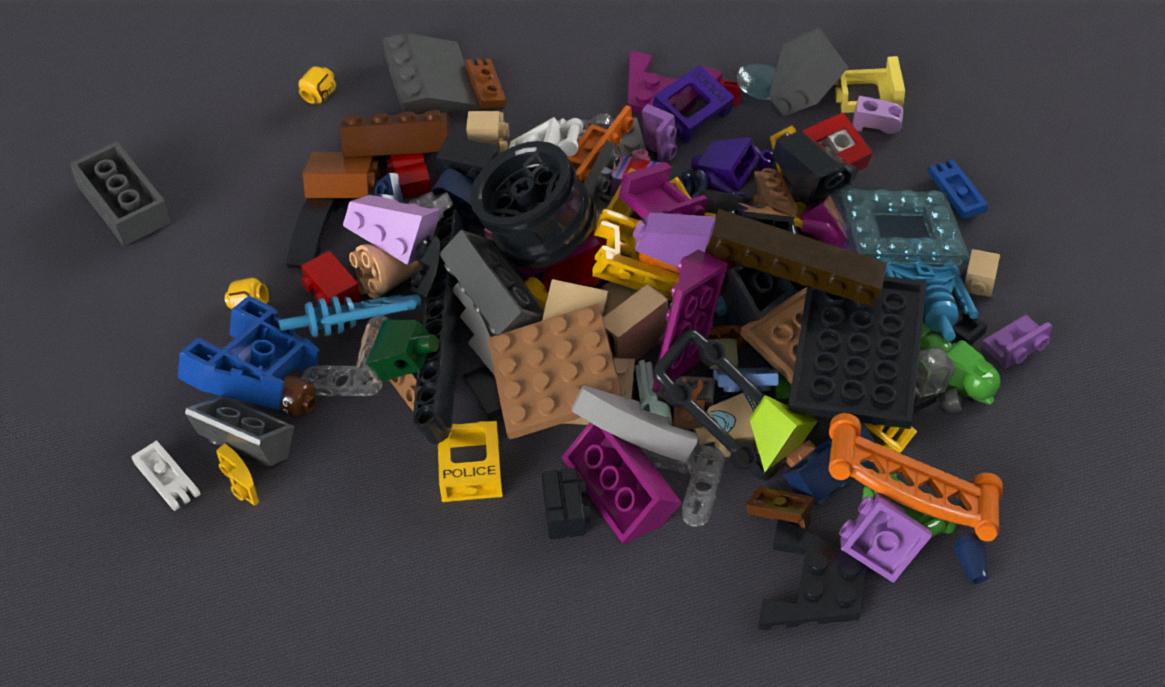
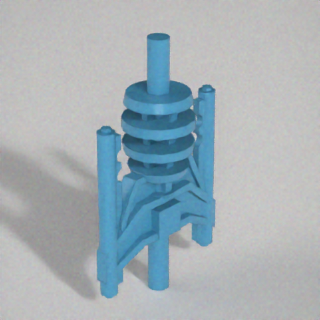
[876,247,979,341]
[278,294,421,337]

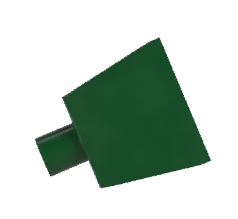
[366,320,439,381]

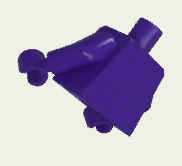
[691,137,774,198]

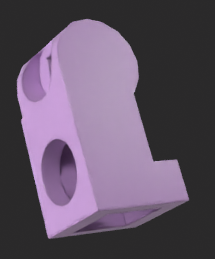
[852,96,903,134]

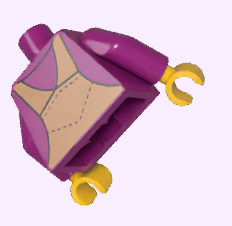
[792,196,851,251]

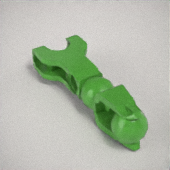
[918,322,1001,405]

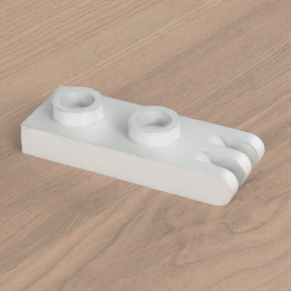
[131,440,201,511]

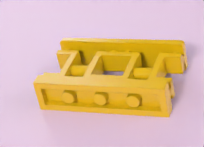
[593,209,679,301]

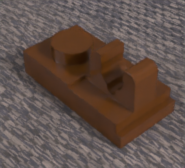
[745,487,815,530]

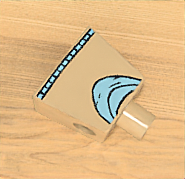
[693,392,759,458]

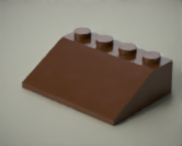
[340,110,452,157]

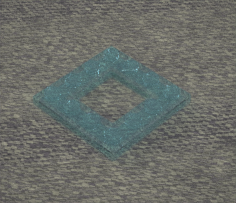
[838,189,969,265]

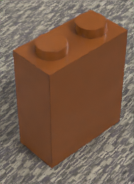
[303,152,380,198]

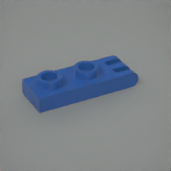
[927,159,988,219]

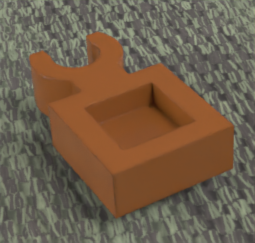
[673,378,706,430]

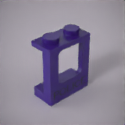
[653,64,735,144]

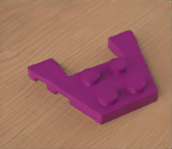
[628,51,723,116]

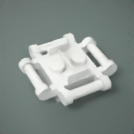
[509,117,583,156]

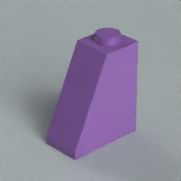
[633,212,715,267]

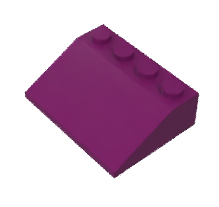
[652,249,728,393]

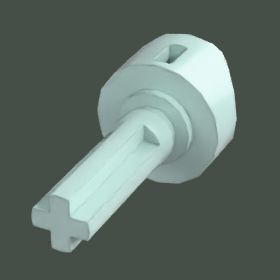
[635,360,672,426]

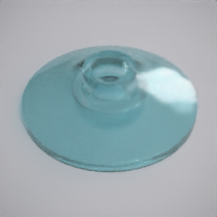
[737,63,776,100]

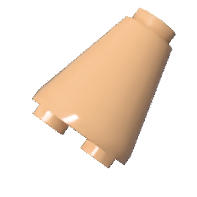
[349,244,424,299]

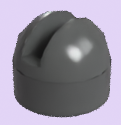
[940,388,964,413]

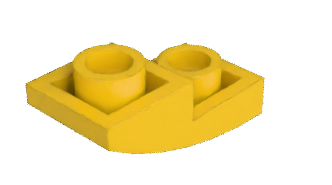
[216,443,259,506]

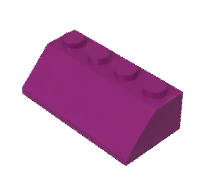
[561,422,682,544]

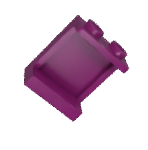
[618,162,708,219]

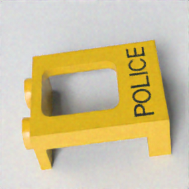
[438,421,503,502]

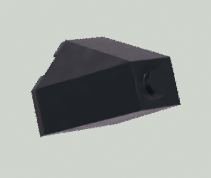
[772,130,858,206]

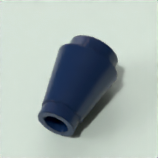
[953,534,989,584]

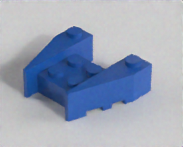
[178,295,319,410]

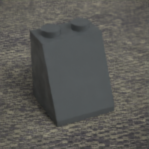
[769,27,848,117]

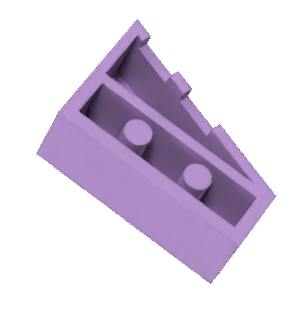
[343,195,441,265]

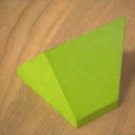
[749,395,817,472]

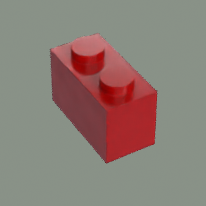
[301,251,361,306]

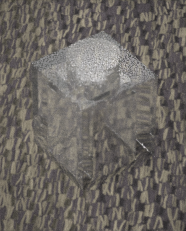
[915,347,956,397]

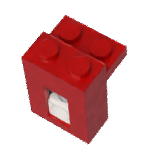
[781,112,873,206]

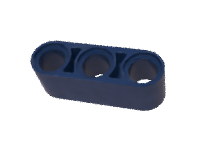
[432,169,485,229]

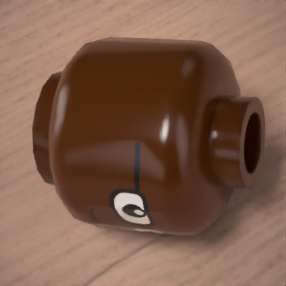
[279,375,317,418]

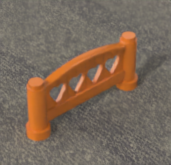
[829,413,1003,541]

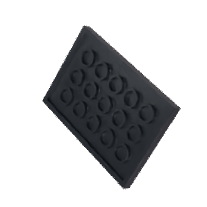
[788,276,927,429]

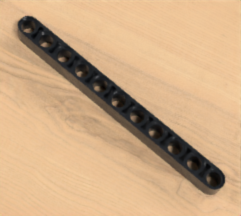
[413,205,469,444]

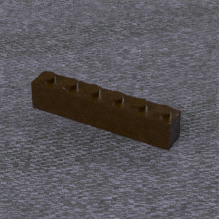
[705,209,887,307]

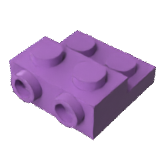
[839,492,932,583]

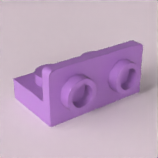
[642,104,677,163]
[982,315,1053,369]

